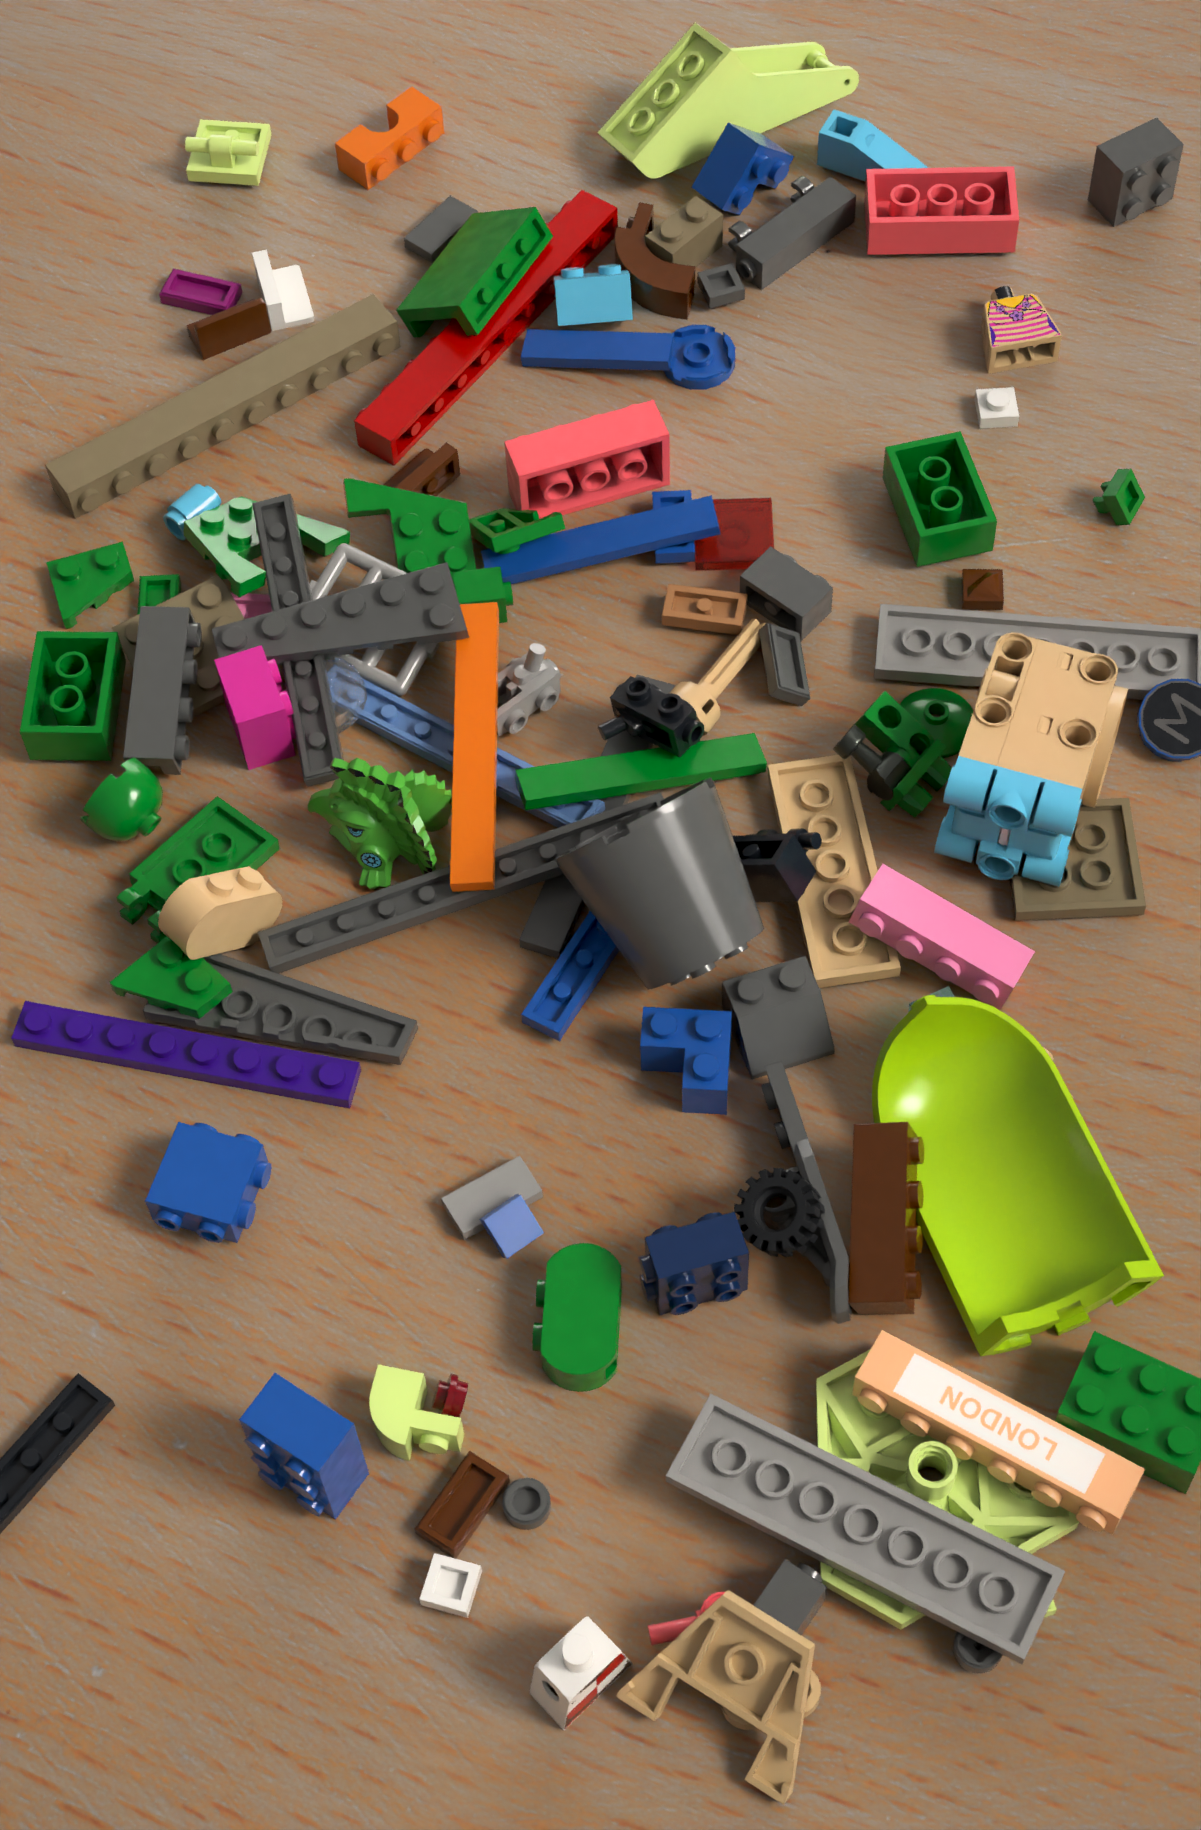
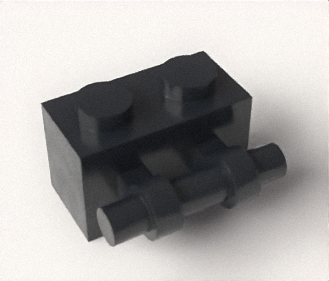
[733,828,822,902]

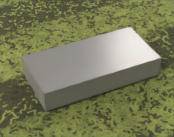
[441,1156,543,1240]

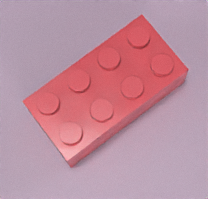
[864,166,1019,255]
[504,400,670,519]

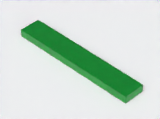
[515,733,767,810]

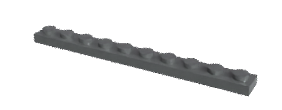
[258,792,664,974]

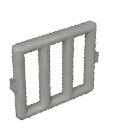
[310,543,439,696]

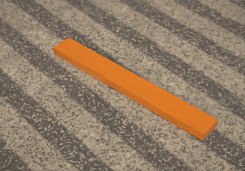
[450,602,499,892]

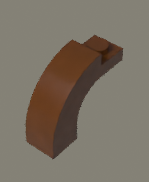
[615,202,695,320]

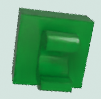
[1092,469,1145,525]

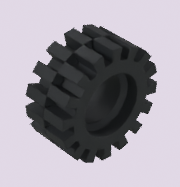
[734,1168,825,1257]

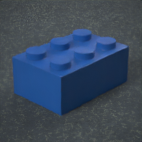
[239,1373,369,1520]

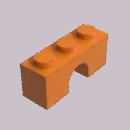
[335,86,444,190]

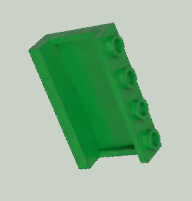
[396,207,553,338]

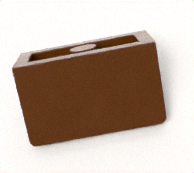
[186,298,271,360]
[384,442,460,496]

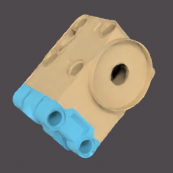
[934,632,1128,887]

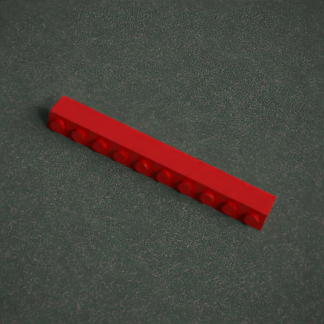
[354,190,618,466]

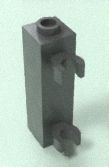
[728,176,856,290]

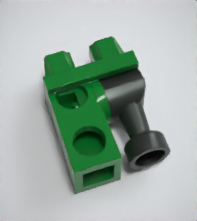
[833,691,952,817]

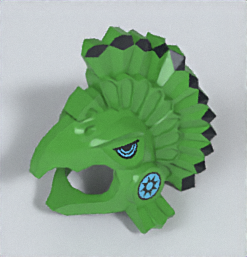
[308,758,452,890]

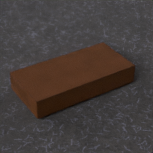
[415,1451,510,1559]

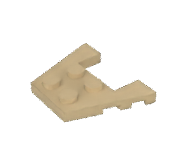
[616,1590,815,1805]

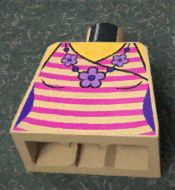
[981,286,1062,374]

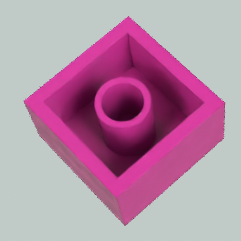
[214,645,296,770]

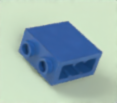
[145,1122,272,1243]

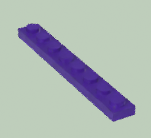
[11,1001,361,1109]

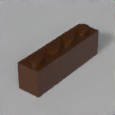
[849,1122,924,1315]

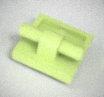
[185,119,271,186]

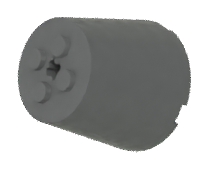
[555,777,764,989]

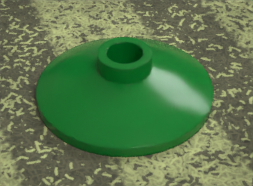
[900,688,974,758]

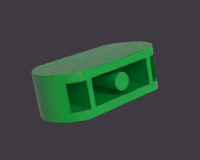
[532,1243,622,1392]

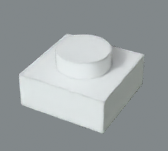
[975,387,1019,429]
[419,1553,482,1618]

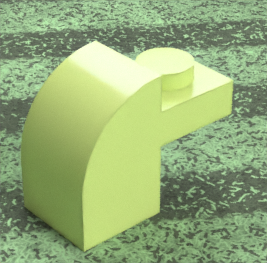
[369,1365,464,1461]

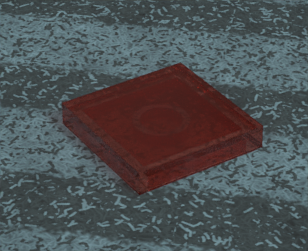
[694,498,774,570]

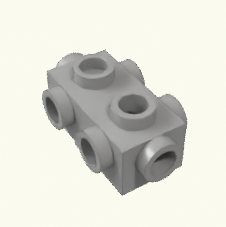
[497,643,561,737]

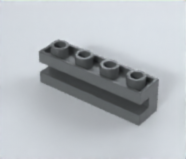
[123,606,202,775]

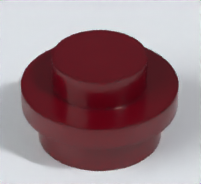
[432,1373,468,1418]

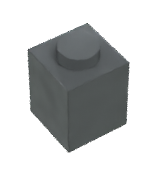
[753,1559,827,1636]

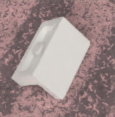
[252,250,314,331]

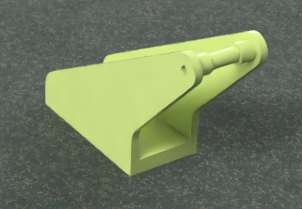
[597,23,859,178]

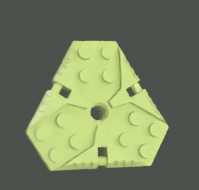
[816,1349,1079,1630]

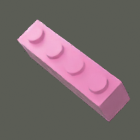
[849,864,1035,1010]

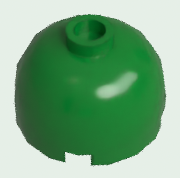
[81,757,163,842]

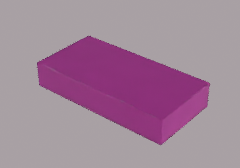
[159,268,243,315]

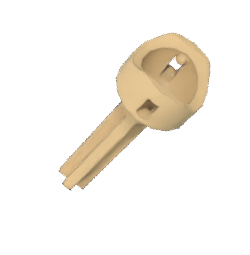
[669,618,766,736]

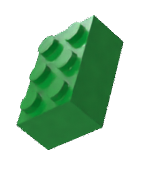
[882,431,997,567]
[20,631,126,761]
[1055,1331,1201,1494]

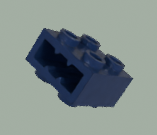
[639,1211,749,1315]

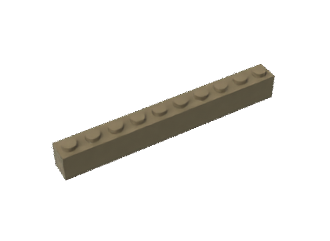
[45,294,401,519]

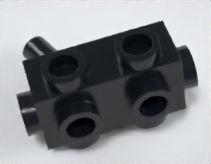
[598,676,704,758]

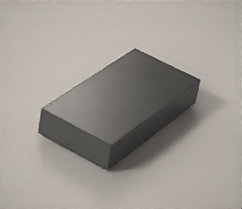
[404,195,478,263]
[759,622,811,706]

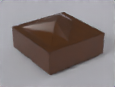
[961,569,1004,610]

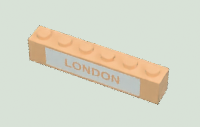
[852,1330,1145,1535]

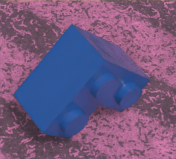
[691,122,794,215]
[640,1007,732,1115]

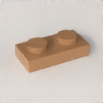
[662,584,748,635]

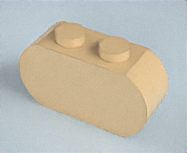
[158,866,282,960]

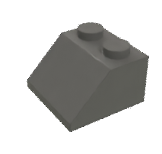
[722,956,835,1080]

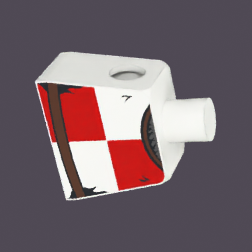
[529,1616,632,1730]

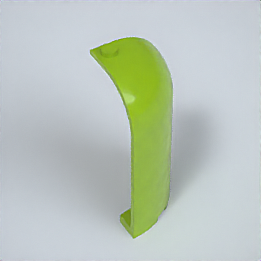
[872,995,1164,1357]

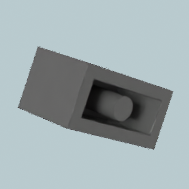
[740,546,833,641]

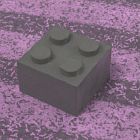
[1088,117,1184,227]

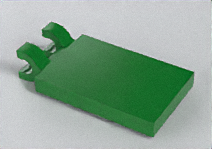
[116,796,279,944]

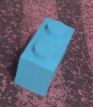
[554,264,633,326]

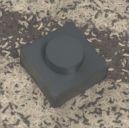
[697,263,745,309]

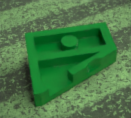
[469,508,565,554]

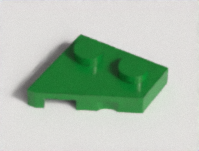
[46,541,134,629]
[110,936,233,1019]

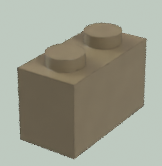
[645,196,723,268]

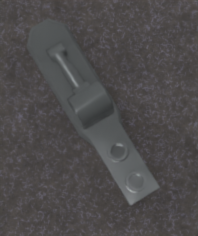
[761,1061,853,1324]

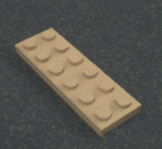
[767,755,901,988]

